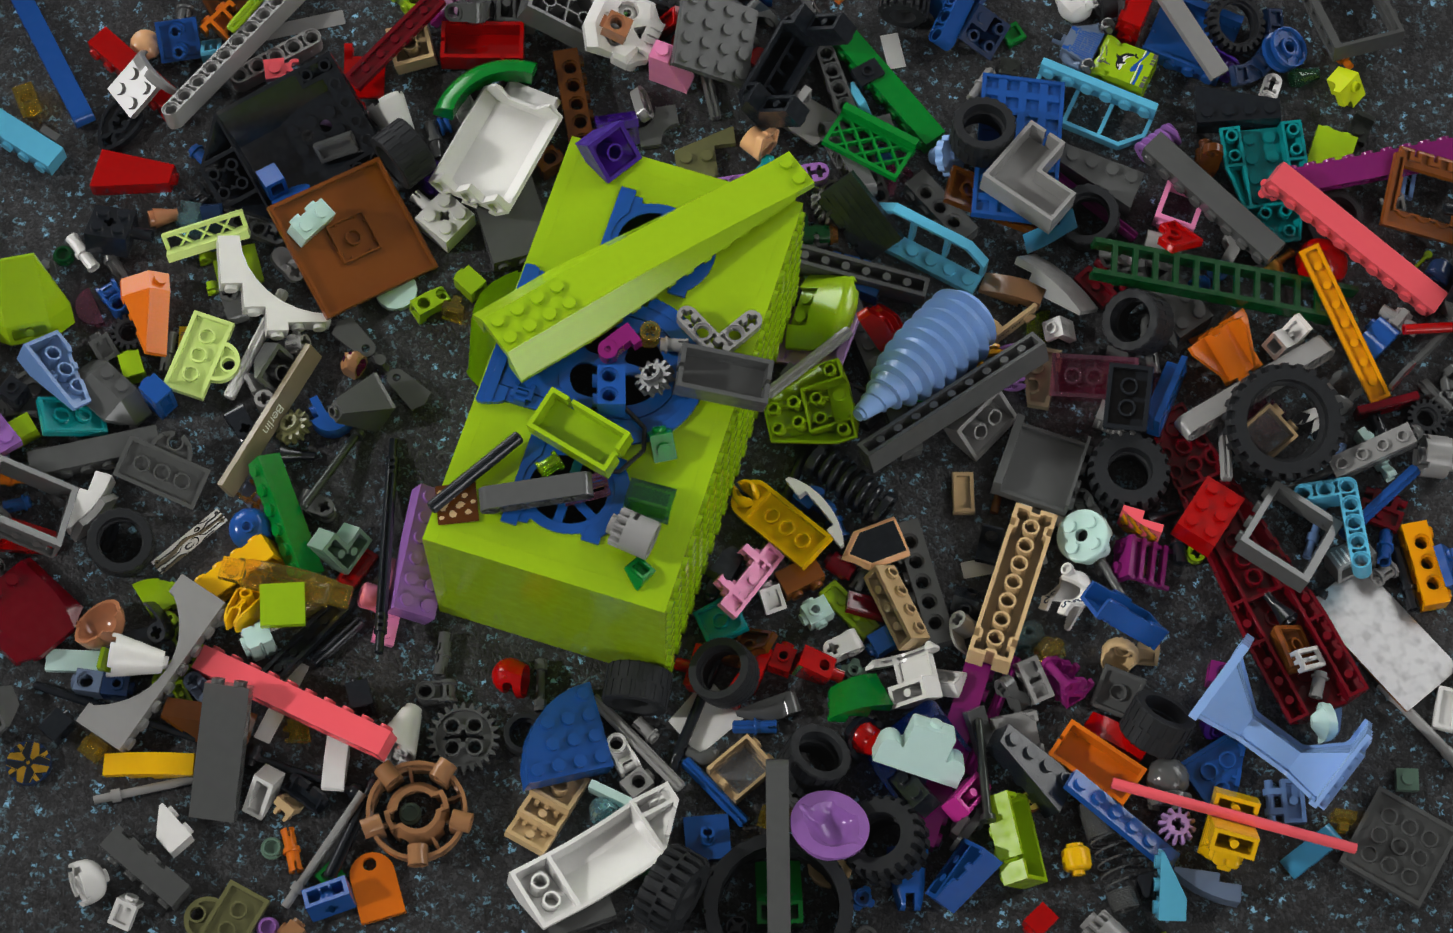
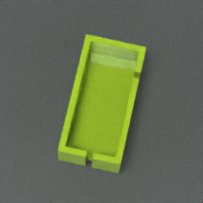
[526,387,634,479]
[989,790,1048,889]

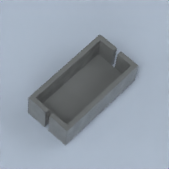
[672,342,774,412]

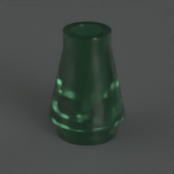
[1288,68,1320,88]

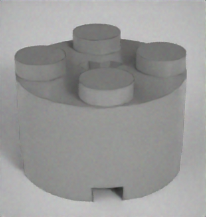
[1412,434,1453,479]

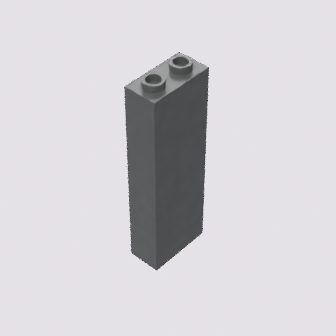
[188,677,254,823]

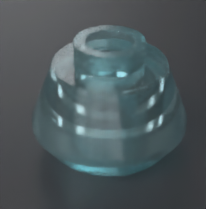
[589,797,618,825]

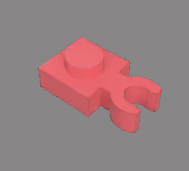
[263,57,300,82]

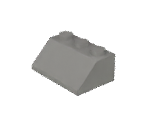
[943,391,1017,462]

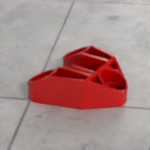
[857,303,903,353]

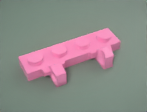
[713,542,785,620]

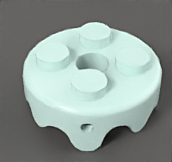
[1057,509,1113,565]

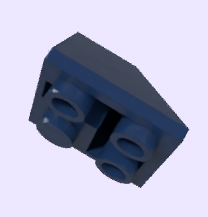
[958,3,1011,61]

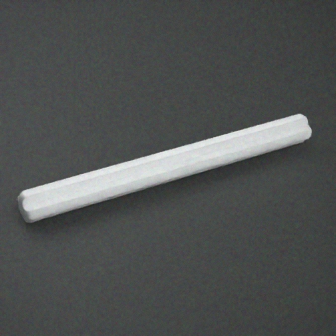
[224,288,289,401]

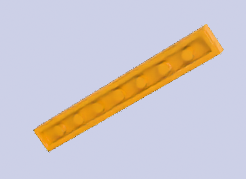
[1298,243,1391,403]

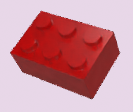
[1170,476,1245,558]

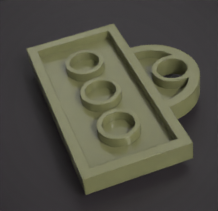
[184,879,271,933]

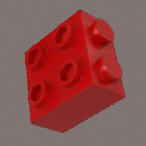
[1115,0,1153,46]

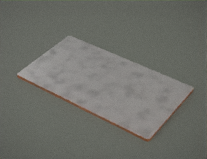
[1316,576,1453,712]

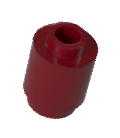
[824,551,858,581]

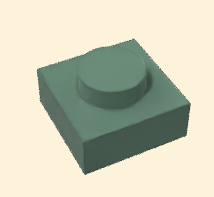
[1394,768,1419,793]

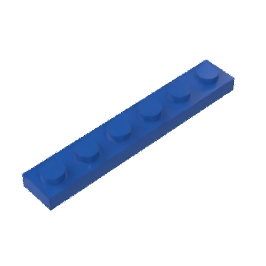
[1063,769,1180,868]

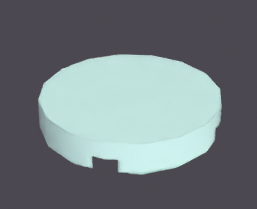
[376,279,418,311]

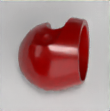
[492,657,530,699]

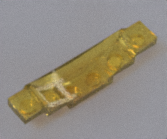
[217,556,354,610]

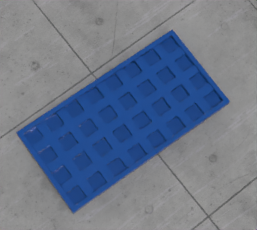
[971,72,1065,224]

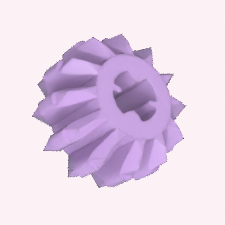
[1157,807,1196,846]

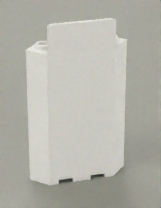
[428,82,563,216]

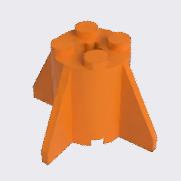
[1188,308,1263,386]

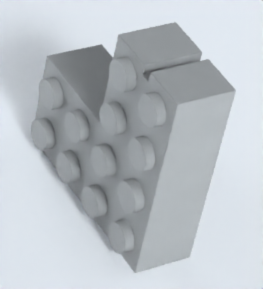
[980,120,1076,234]

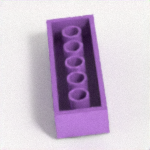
[388,483,438,625]

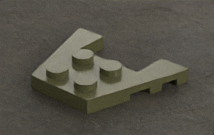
[674,126,736,178]

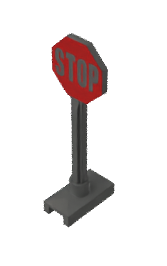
[1388,301,1453,392]

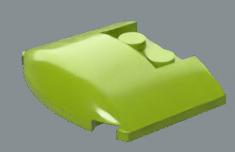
[785,274,859,351]

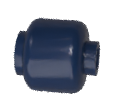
[1424,259,1453,289]

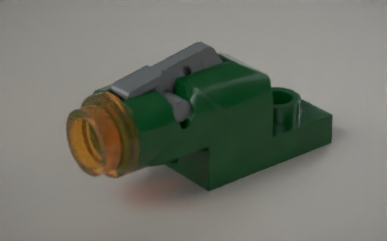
[802,214,838,248]

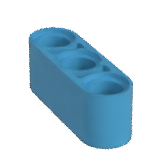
[1280,823,1342,880]

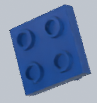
[154,16,201,64]

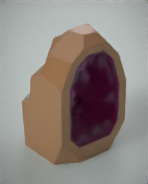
[340,351,368,380]

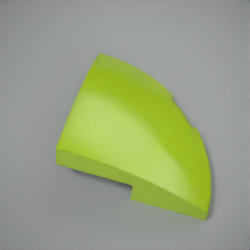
[132,578,177,619]

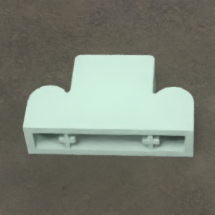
[872,713,965,789]

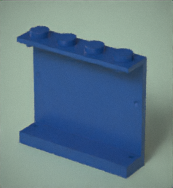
[1142,0,1244,86]

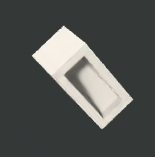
[242,764,286,821]

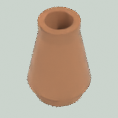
[147,208,179,229]

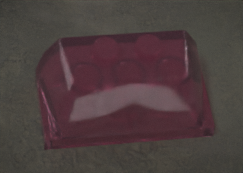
[1050,353,1139,400]

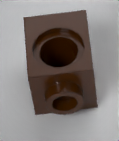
[534,144,564,181]

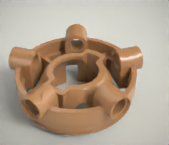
[359,757,474,868]

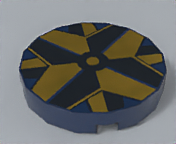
[6,741,52,786]

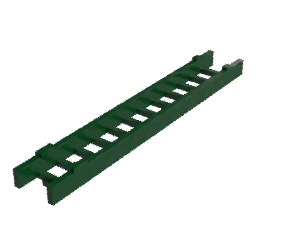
[1089,237,1359,326]

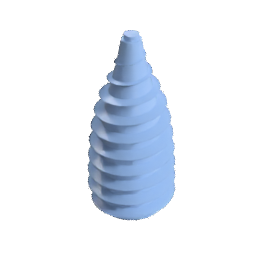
[853,289,997,421]

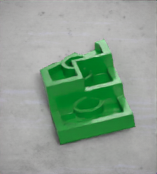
[827,673,894,722]

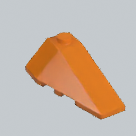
[120,270,170,357]

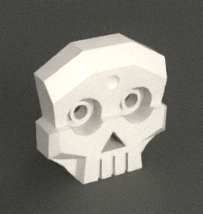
[582,0,666,72]

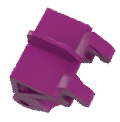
[1041,656,1095,709]

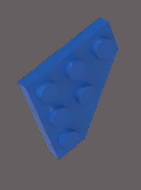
[1181,734,1246,803]

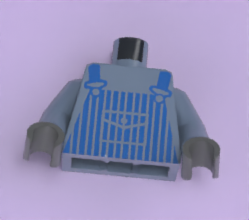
[1052,17,1115,75]

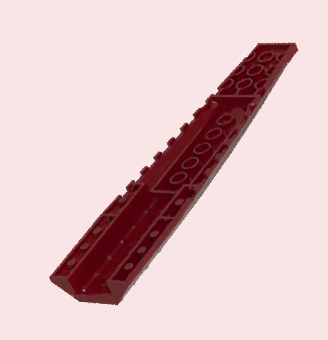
[1152,402,1369,725]

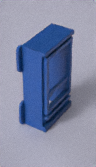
[1080,580,1169,651]

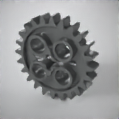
[427,702,500,775]

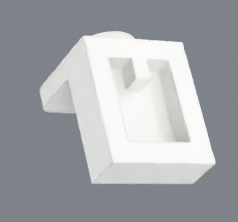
[1042,315,1077,343]
[757,579,787,615]
[107,893,144,932]

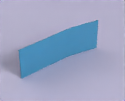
[1023,208,1077,254]

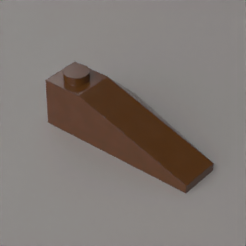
[160,697,258,744]

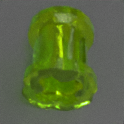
[534,450,565,477]

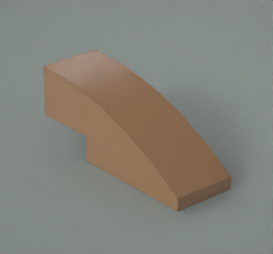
[978,273,1046,311]

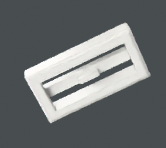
[1289,645,1326,674]

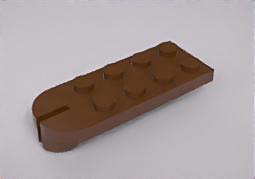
[943,165,1038,233]

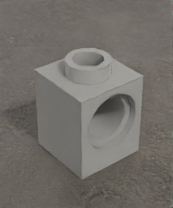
[619,765,655,798]

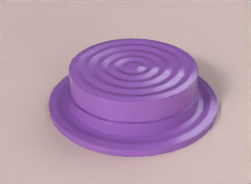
[790,790,870,861]

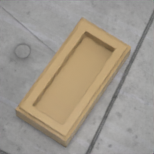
[951,472,975,515]

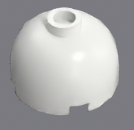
[68,859,110,907]

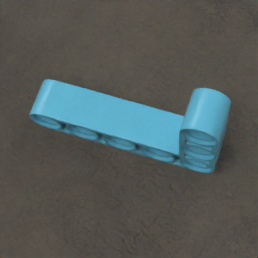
[1294,477,1372,579]

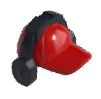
[844,716,887,765]

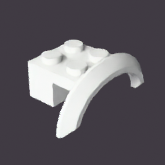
[865,641,943,709]

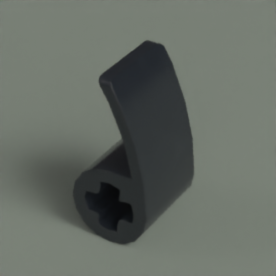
[142,601,175,642]

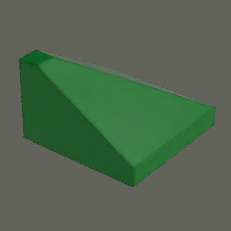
[624,557,656,591]

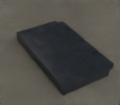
[817,170,904,261]

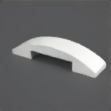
[785,477,845,550]

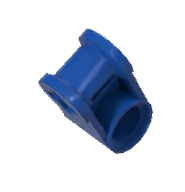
[94,278,129,320]

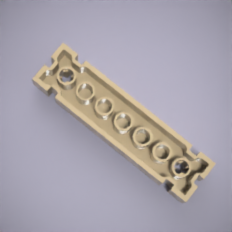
[965,502,1058,675]

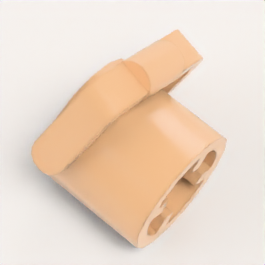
[740,125,780,162]

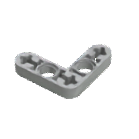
[676,306,762,352]

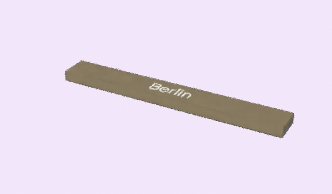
[217,343,322,497]

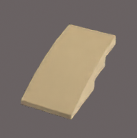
[504,778,591,856]

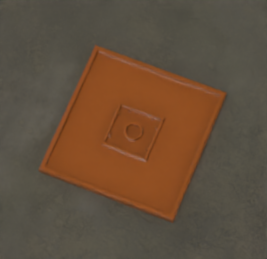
[267,156,439,320]

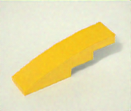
[102,752,196,779]

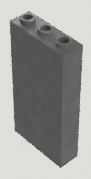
[473,175,543,272]

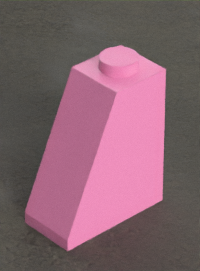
[648,39,695,94]

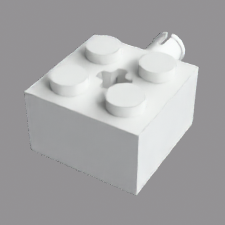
[410,190,476,253]

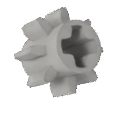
[285,330,311,358]

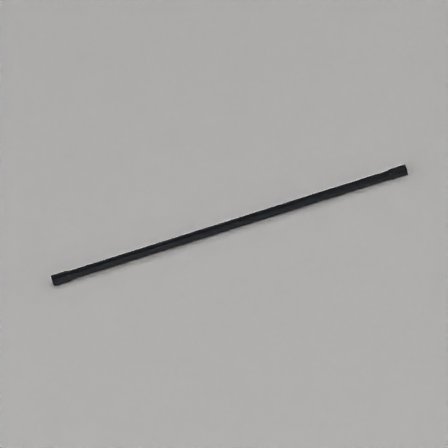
[659,444,814,785]

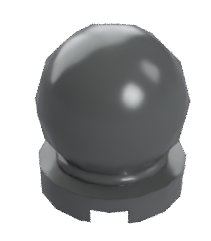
[1145,758,1192,812]

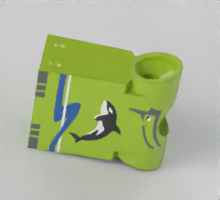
[1088,34,1159,97]

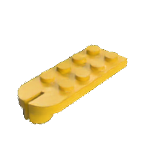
[731,479,834,571]

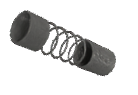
[1077,803,1140,915]

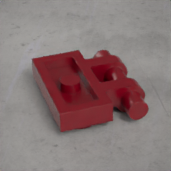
[1073,258,1128,310]
[1361,486,1408,534]

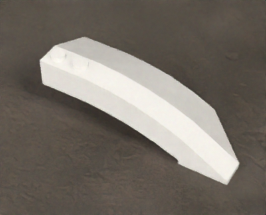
[507,781,679,930]

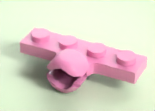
[357,558,400,648]

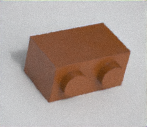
[774,559,825,602]

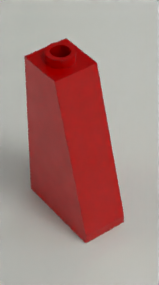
[90,149,179,196]

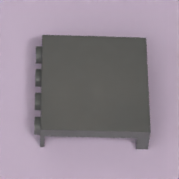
[990,413,1093,517]

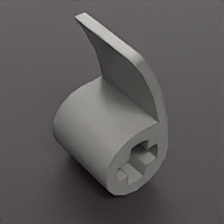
[949,610,977,655]

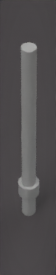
[93,777,193,805]
[281,790,366,910]

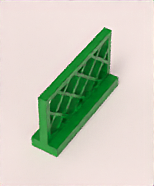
[821,102,920,182]

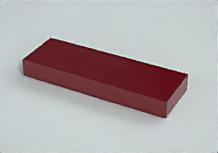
[1353,391,1420,421]

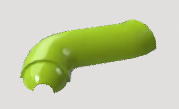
[467,270,521,386]

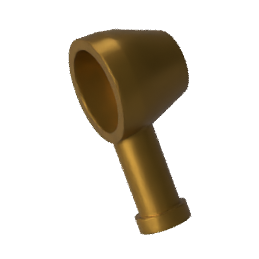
[1264,248,1295,272]

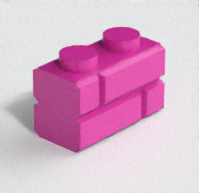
[941,771,992,823]

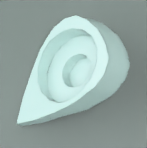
[1310,702,1338,744]

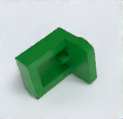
[647,425,678,463]

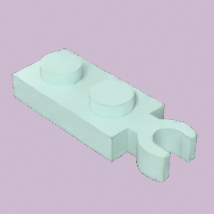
[1353,426,1397,483]

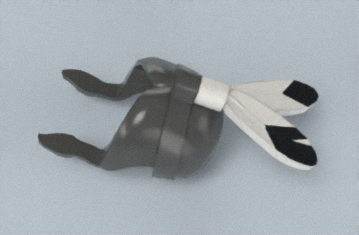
[1293,370,1363,441]

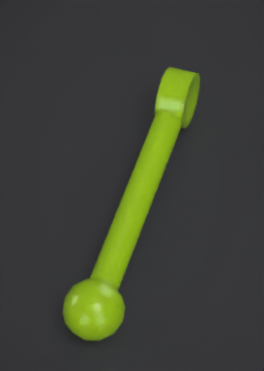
[1414,250,1433,268]

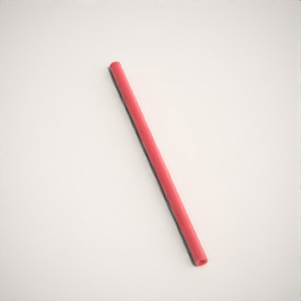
[1111,777,1358,854]

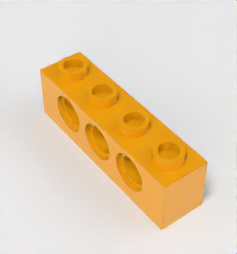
[1397,520,1452,613]

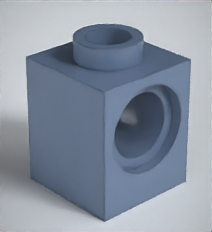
[71,668,104,699]

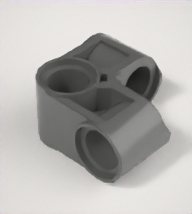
[444,0,495,23]

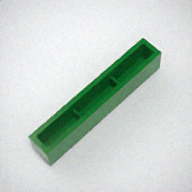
[248,452,324,582]

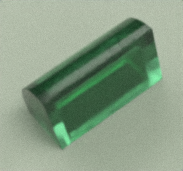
[623,478,677,525]

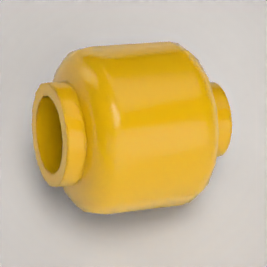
[1061,842,1092,877]

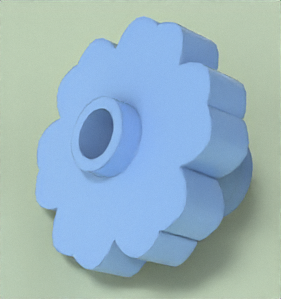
[928,135,965,177]

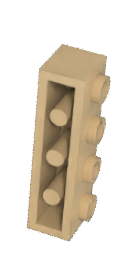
[863,565,930,651]

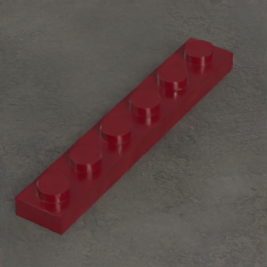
[345,0,447,91]

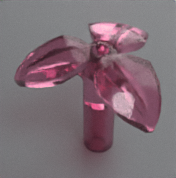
[885,163,914,197]

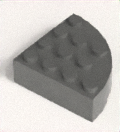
[516,0,594,55]

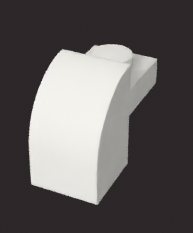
[1261,313,1313,361]

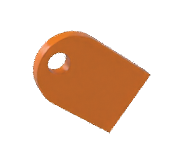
[350,852,406,926]

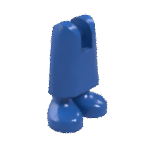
[886,846,929,911]

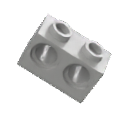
[1012,655,1055,705]

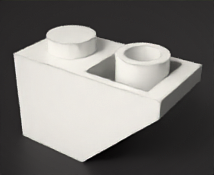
[156,803,195,858]

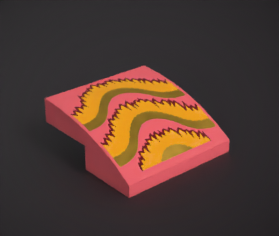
[1117,505,1164,542]

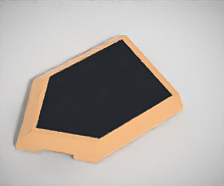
[841,517,911,571]

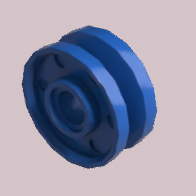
[1262,26,1307,73]

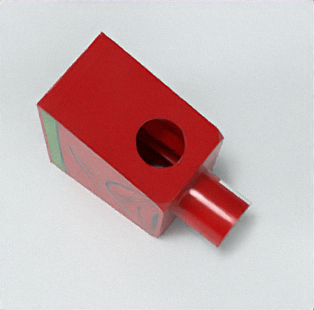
[790,644,845,686]

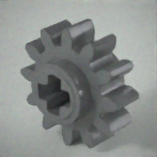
[634,358,675,398]

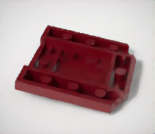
[0,557,84,667]

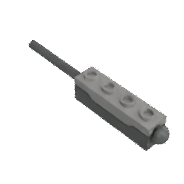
[1262,422,1423,503]

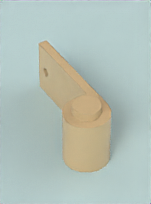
[994,302,1037,343]

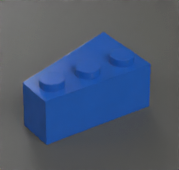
[925,838,1003,914]

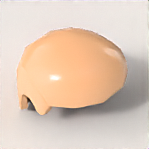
[130,29,160,60]

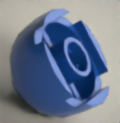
[228,507,273,548]

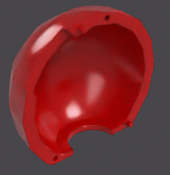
[1295,238,1348,283]

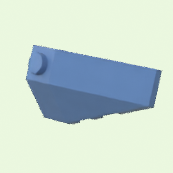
[17,330,91,411]

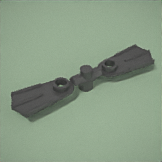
[332,316,431,411]

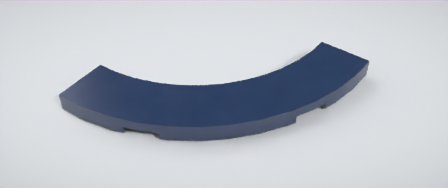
[1228,8,1284,87]

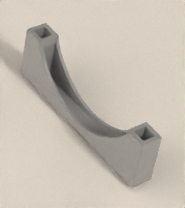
[76,574,227,753]

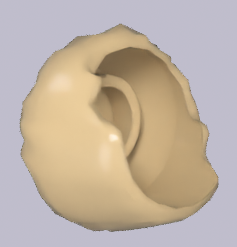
[1101,637,1139,672]

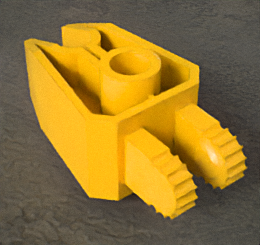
[224,581,260,633]

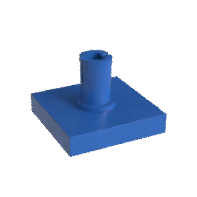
[683,814,731,862]

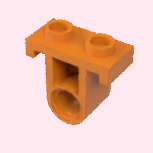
[200,0,236,42]

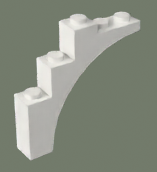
[216,235,331,341]

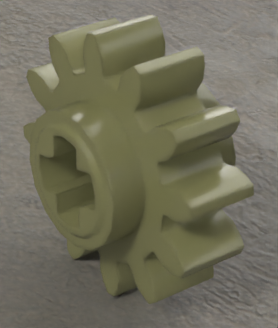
[275,408,312,446]

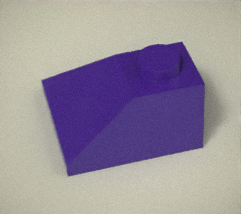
[575,120,642,184]

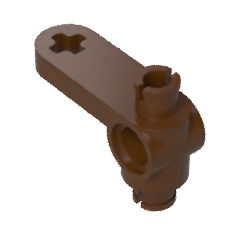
[1194,139,1224,177]

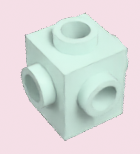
[798,594,834,631]

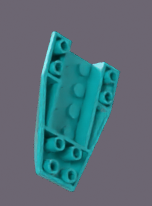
[1219,119,1308,243]

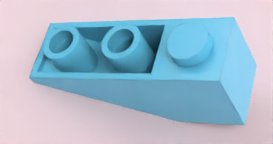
[1152,849,1187,921]

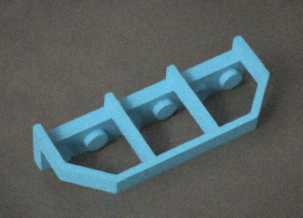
[1036,57,1159,150]
[878,202,989,295]

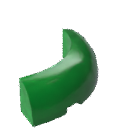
[433,59,538,120]

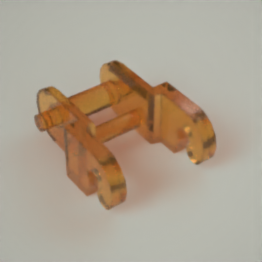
[236,478,261,509]

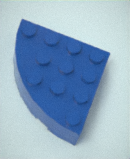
[520,682,614,791]

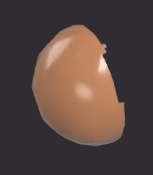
[74,599,125,650]

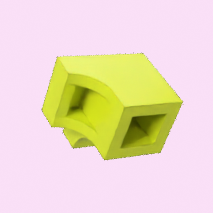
[1327,66,1366,108]

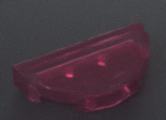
[75,287,105,327]

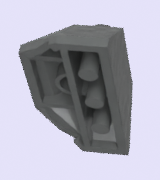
[78,359,152,428]

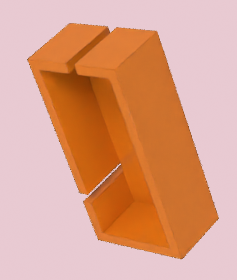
[1048,719,1147,806]

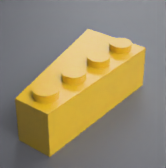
[194,534,285,602]

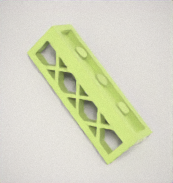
[161,209,251,263]

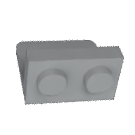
[782,85,837,146]

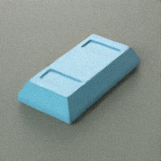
[849,82,872,115]

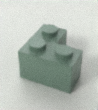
[307,522,372,575]

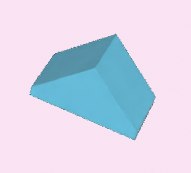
[200,38,223,64]

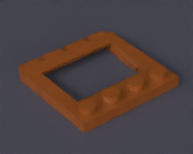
[1379,145,1453,246]

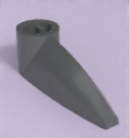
[735,690,803,720]

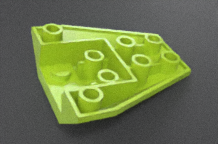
[0,253,75,346]
[764,358,859,444]

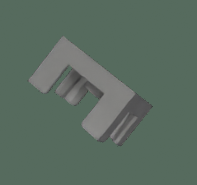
[989,709,1045,752]

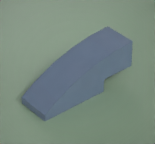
[1173,866,1242,908]

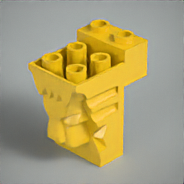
[1197,786,1261,872]

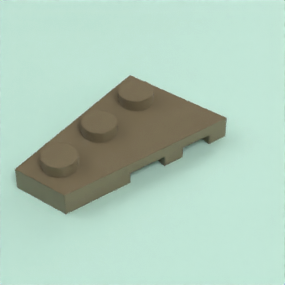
[1025,347,1062,411]

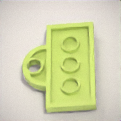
[163,310,241,401]

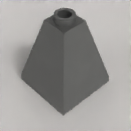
[328,372,396,432]

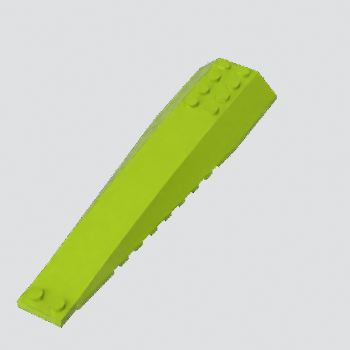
[472,151,815,383]

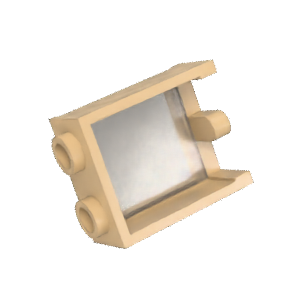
[1247,402,1299,457]
[706,734,774,805]

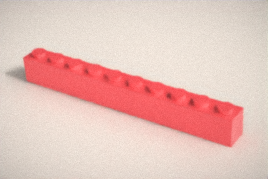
[1263,161,1448,317]
[191,644,397,762]

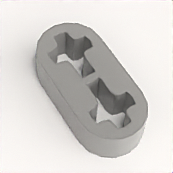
[630,86,654,123]

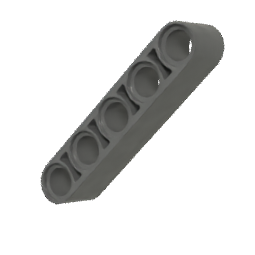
[818,120,877,197]
[478,471,594,514]

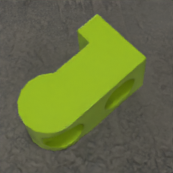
[409,286,452,325]

